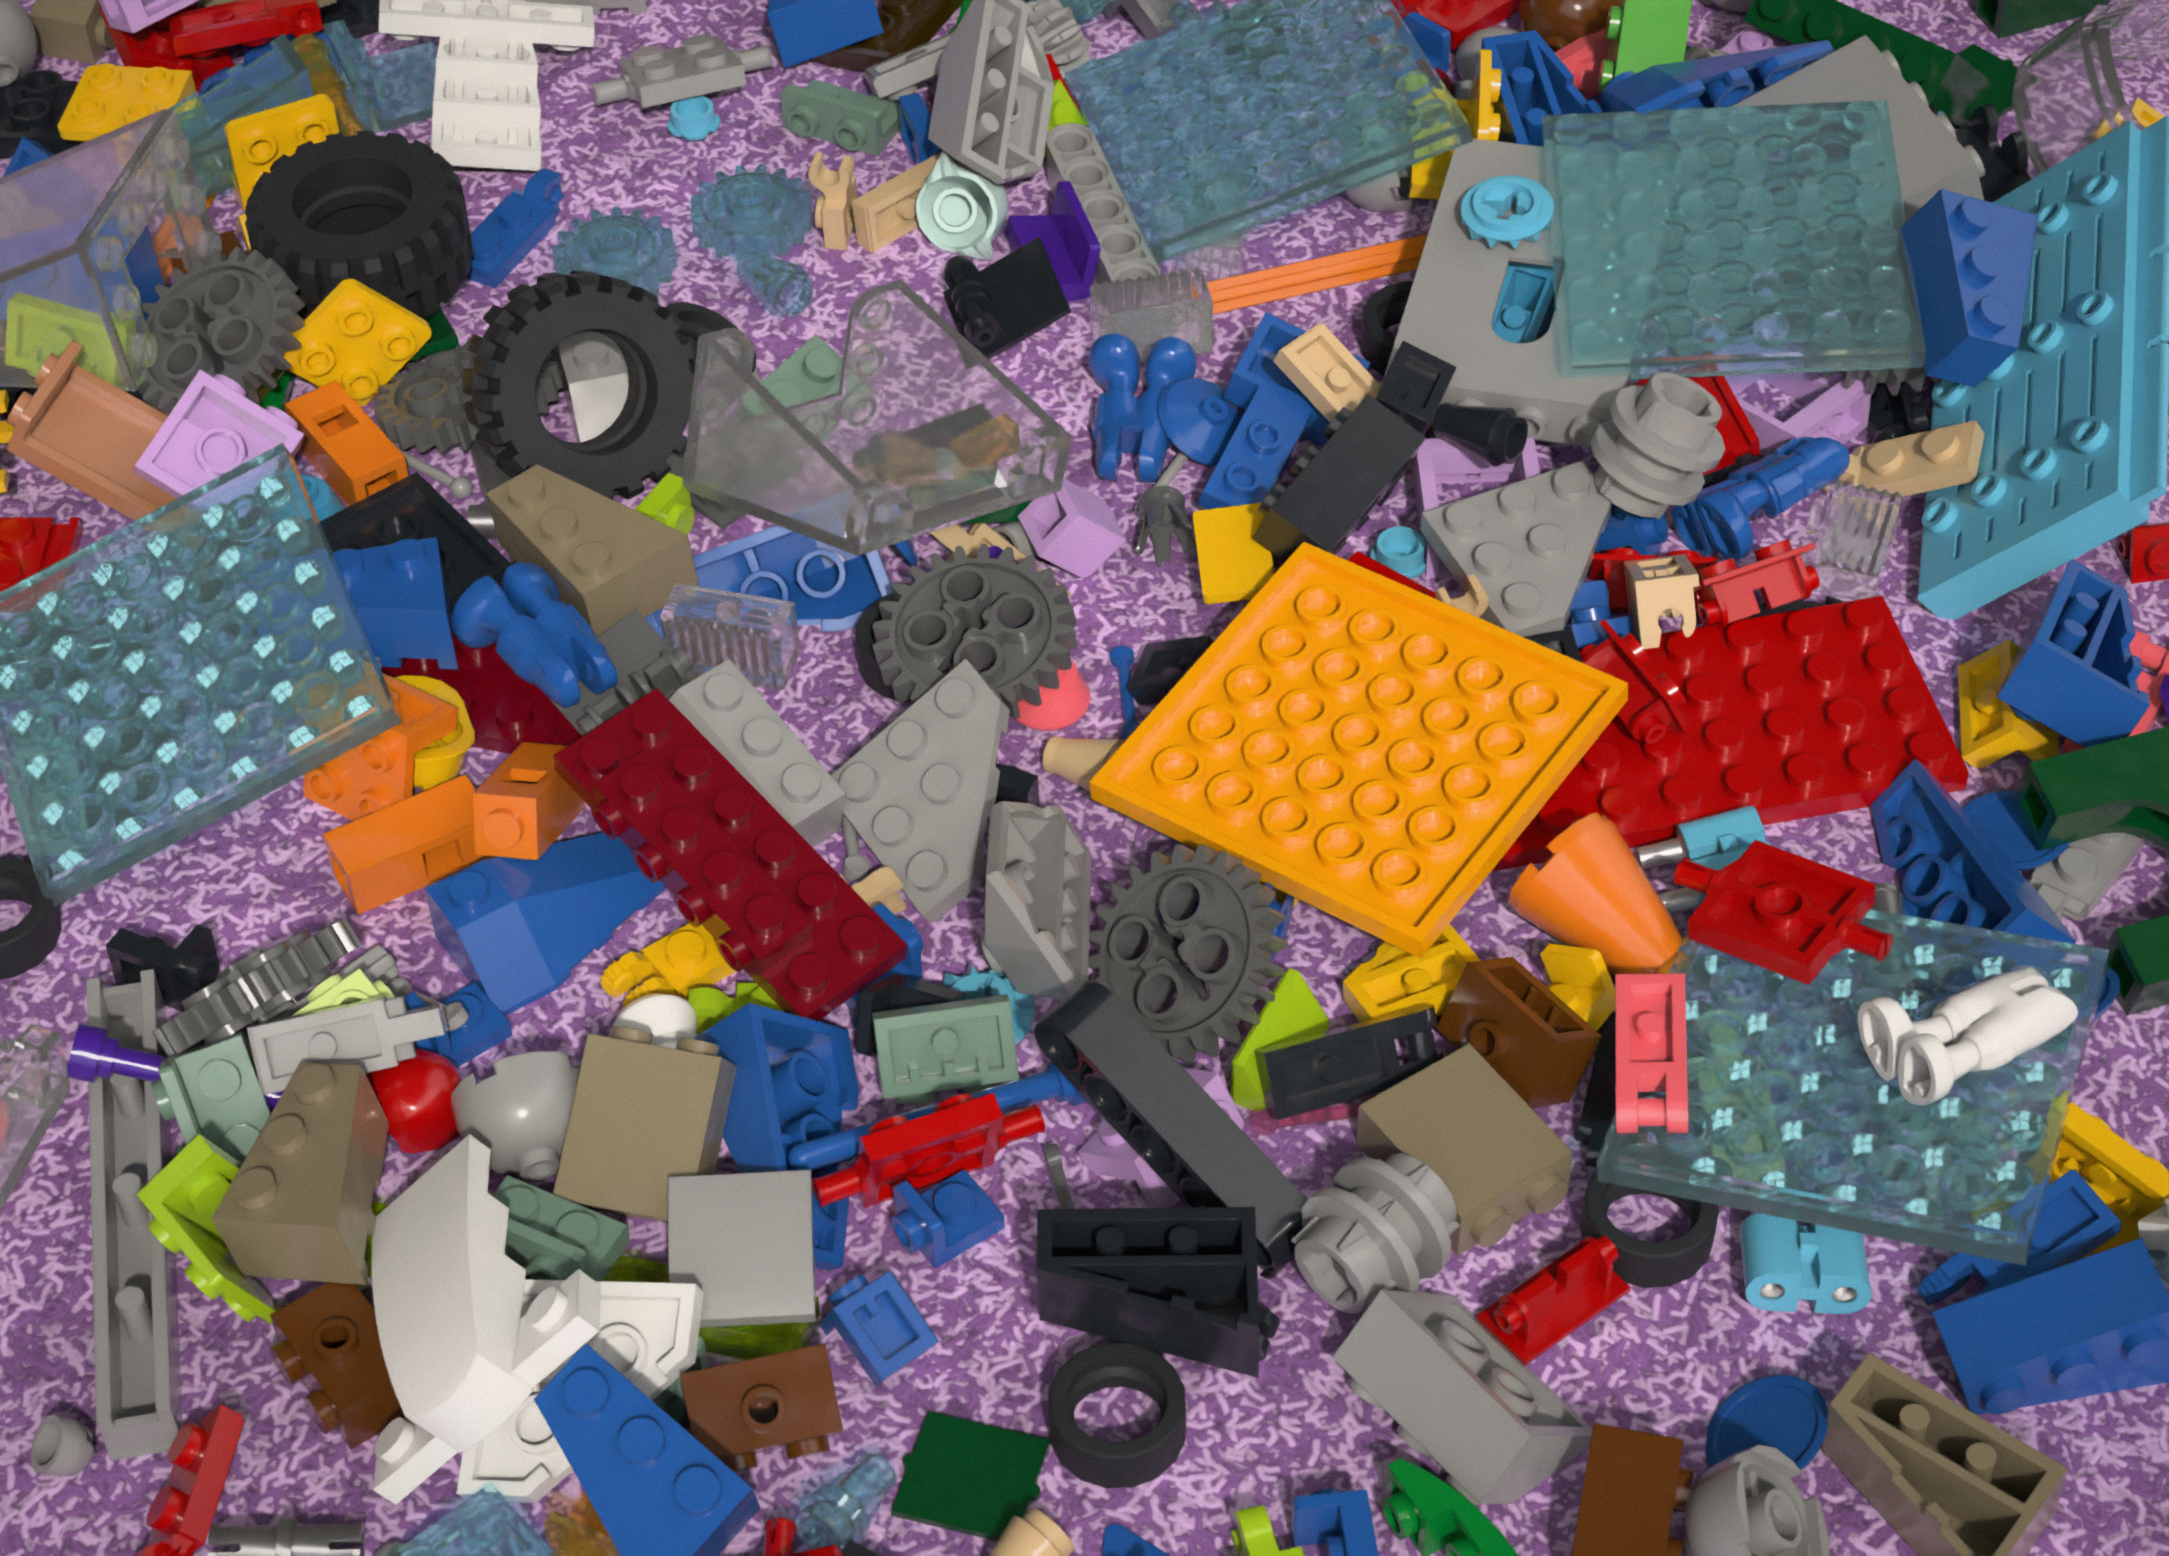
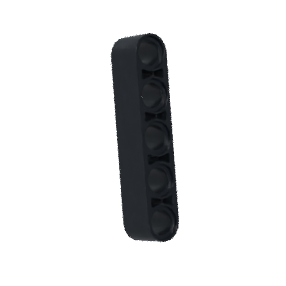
[1034,980,1307,1279]

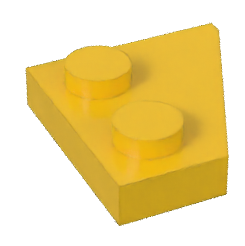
[1343,924,1481,1022]

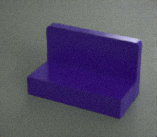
[1005,181,1101,302]

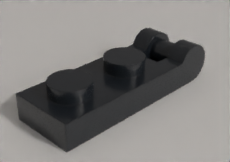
[1255,1004,1444,1120]

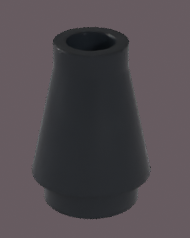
[1434,402,1528,466]

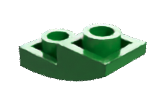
[1381,1458,1518,1556]

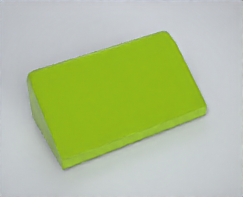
[1231,968,1330,1116]

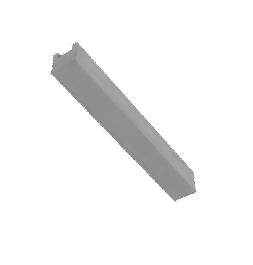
[86,969,183,1461]

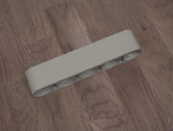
[1046,123,1161,331]

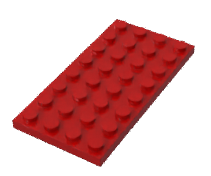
[1491,595,1969,872]

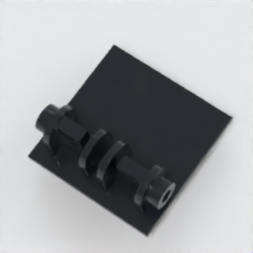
[943,236,1072,368]

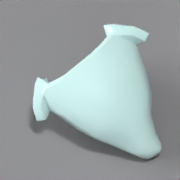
[916,151,1009,260]

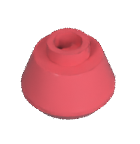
[1015,660,1090,731]

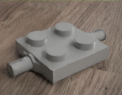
[592,35,773,108]

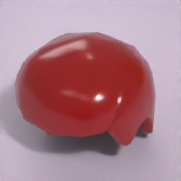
[366,1048,461,1154]

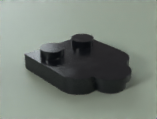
[0,70,81,159]

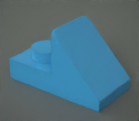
[1492,261,1564,343]

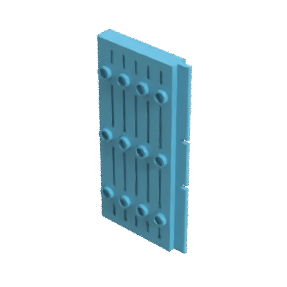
[1917,115,2169,620]

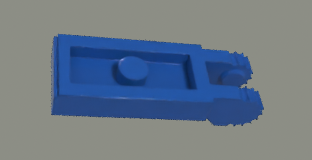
[1917,1169,2121,1305]

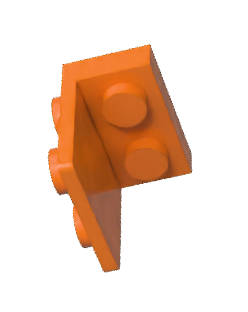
[303,662,457,821]

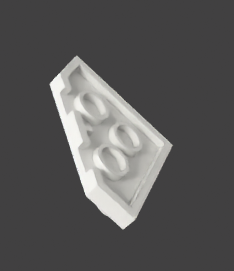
[456,1279,704,1503]

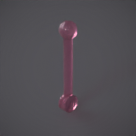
[1252,1093,1380,1136]

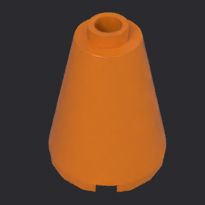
[1508,812,1691,977]

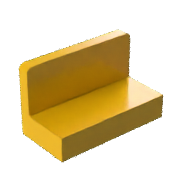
[1192,502,1274,604]
[1958,639,2059,768]

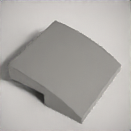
[668,1170,816,1328]

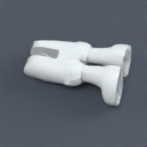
[1858,966,2078,1106]

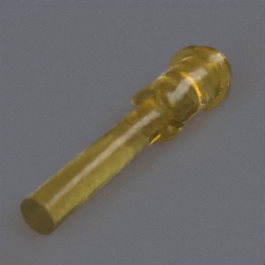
[288,34,365,137]

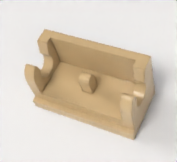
[1623,554,1699,649]

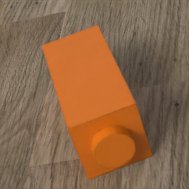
[284,380,409,506]
[473,742,585,860]
[323,774,494,915]

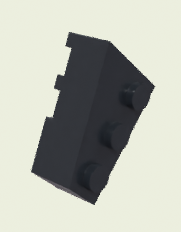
[1253,394,1426,563]
[1037,1207,1260,1378]

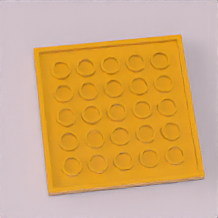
[1089,541,1628,959]

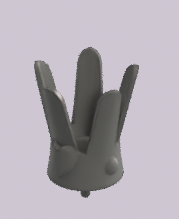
[1136,486,1198,568]

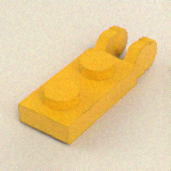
[600,923,736,1009]

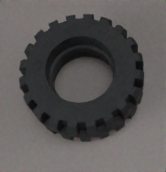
[245,131,473,320]
[462,270,703,500]

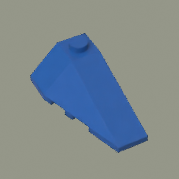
[1600,40,1833,158]
[645,495,893,638]
[1871,759,2076,1006]
[425,832,666,1016]
[695,1003,859,1270]

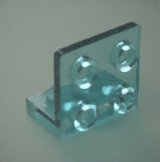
[323,19,438,133]

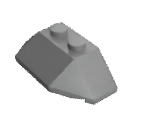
[928,0,1054,184]
[551,331,629,443]
[981,801,1092,1000]

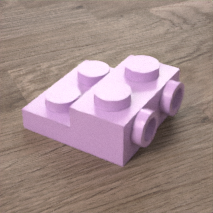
[134,369,304,528]

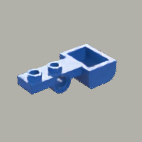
[1198,312,1371,509]

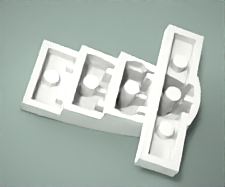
[378,0,595,171]
[372,1134,601,1505]

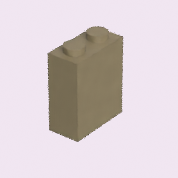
[553,1026,737,1223]
[1357,1043,1573,1256]

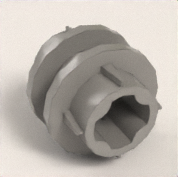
[1590,371,1725,519]
[1291,1153,1460,1314]

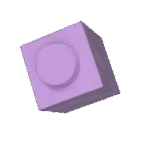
[1018,475,1127,578]

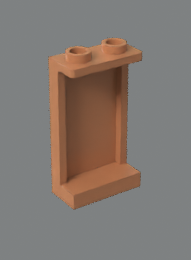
[6,340,219,553]

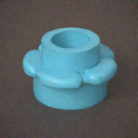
[667,95,720,141]
[1370,526,1426,579]

